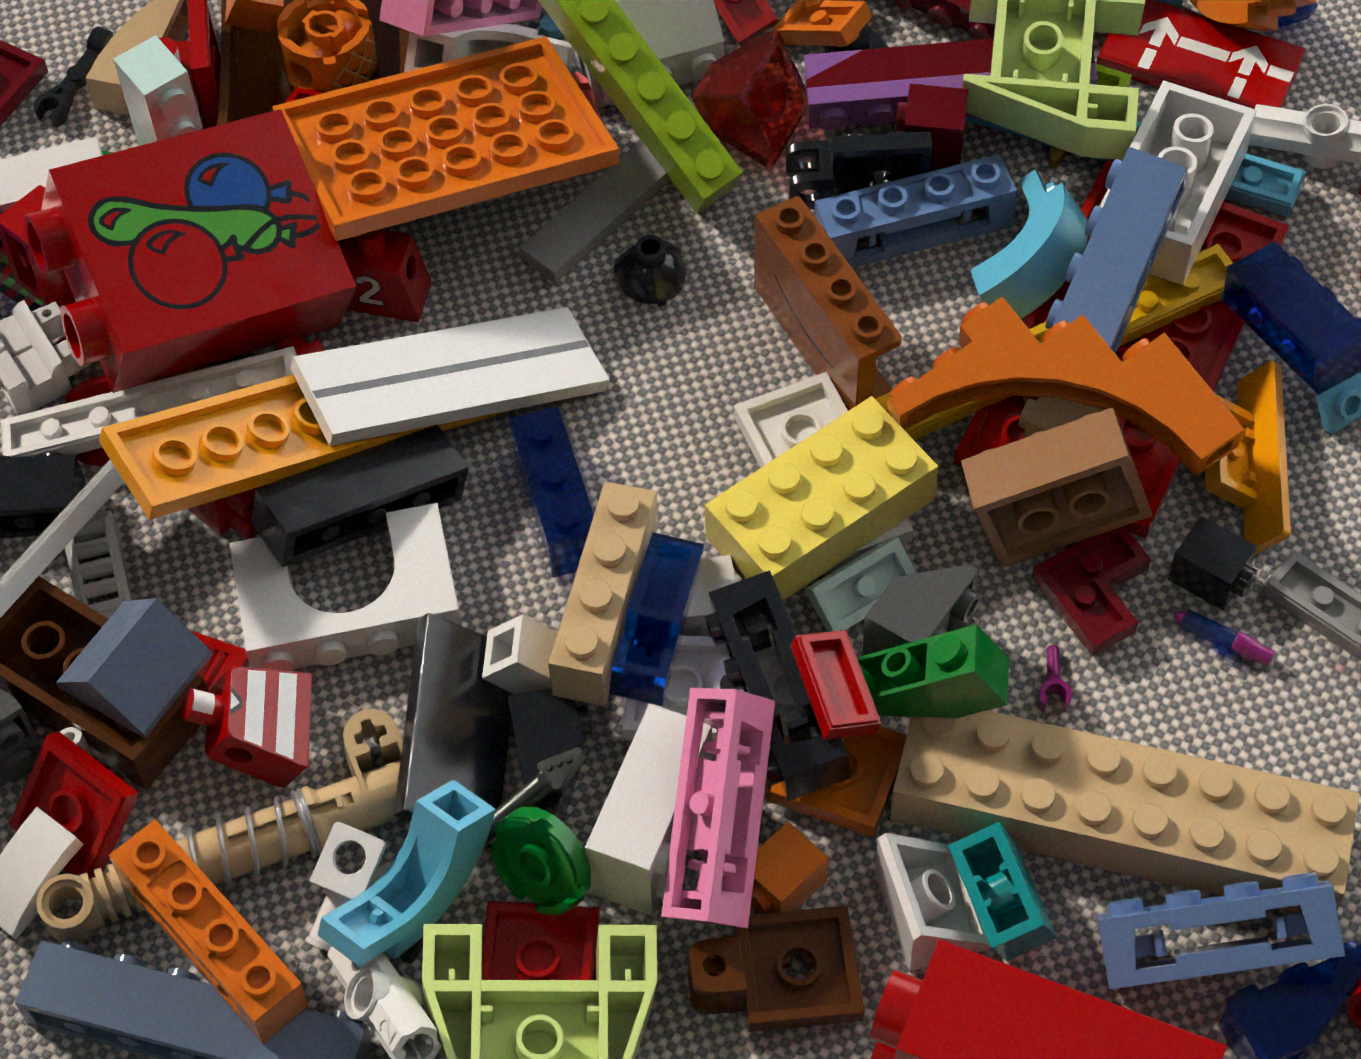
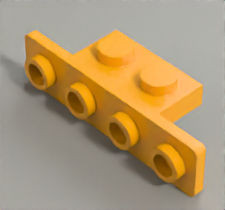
[1205,360,1291,555]

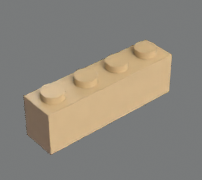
[548,481,659,707]

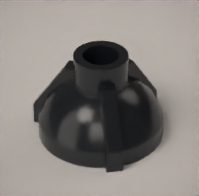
[614,235,686,307]

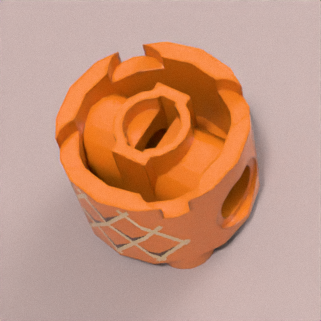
[277,0,378,92]

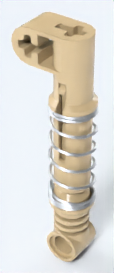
[36,709,403,942]

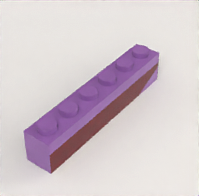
[804,38,1098,130]

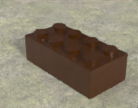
[0,576,209,790]

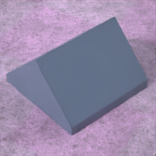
[56,598,212,738]

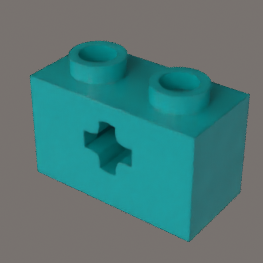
[948,822,1058,961]

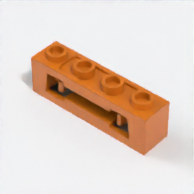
[109,819,308,1044]

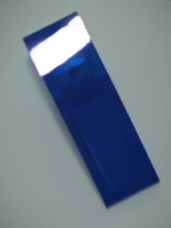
[609,532,704,706]

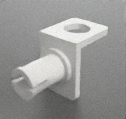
[305,822,386,951]

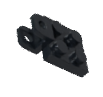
[785,131,932,210]

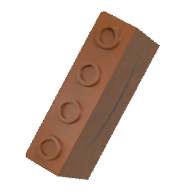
[754,196,902,411]

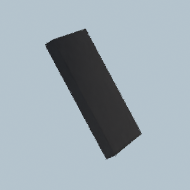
[394,613,513,849]

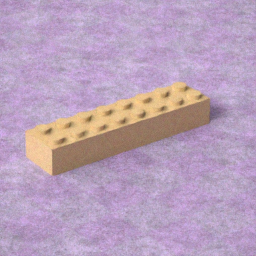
[890,710,1360,912]

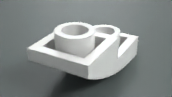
[0,807,84,940]

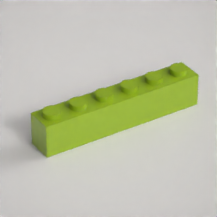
[538,0,743,214]

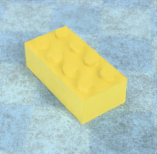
[704,396,938,601]

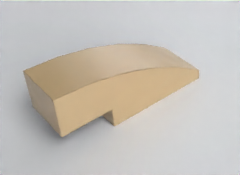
[85,0,189,116]

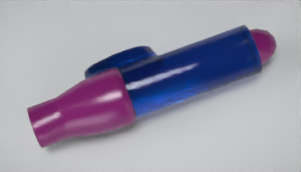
[1174,609,1276,667]

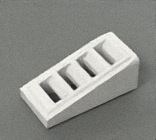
[65,511,132,619]

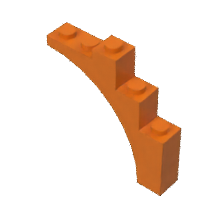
[887,296,1244,476]

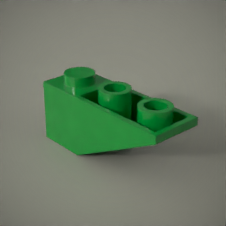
[857,624,1009,718]

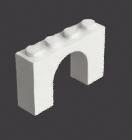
[229,503,462,671]

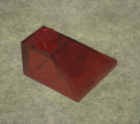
[691,31,807,168]

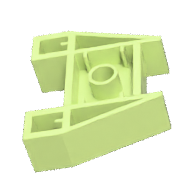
[962,0,1145,160]
[422,924,657,1059]

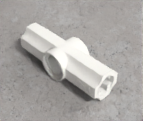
[1249,104,1361,169]
[327,946,442,1059]

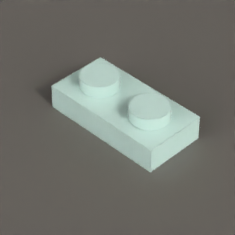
[804,537,917,632]

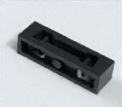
[704,570,851,801]

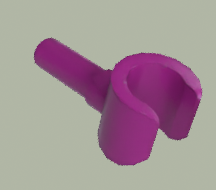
[1037,645,1072,713]

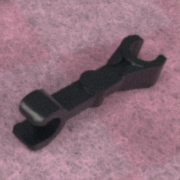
[33,26,113,127]

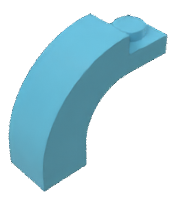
[970,169,1088,319]
[317,779,496,967]

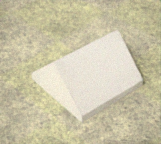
[875,833,991,972]

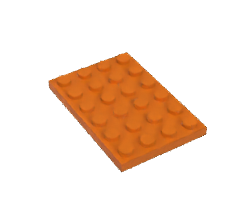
[272,36,619,241]

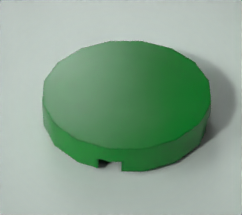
[491,807,591,915]

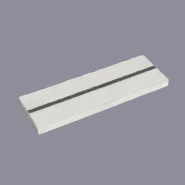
[290,307,610,446]

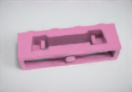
[661,688,775,928]

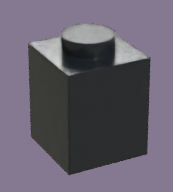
[1168,516,1258,610]

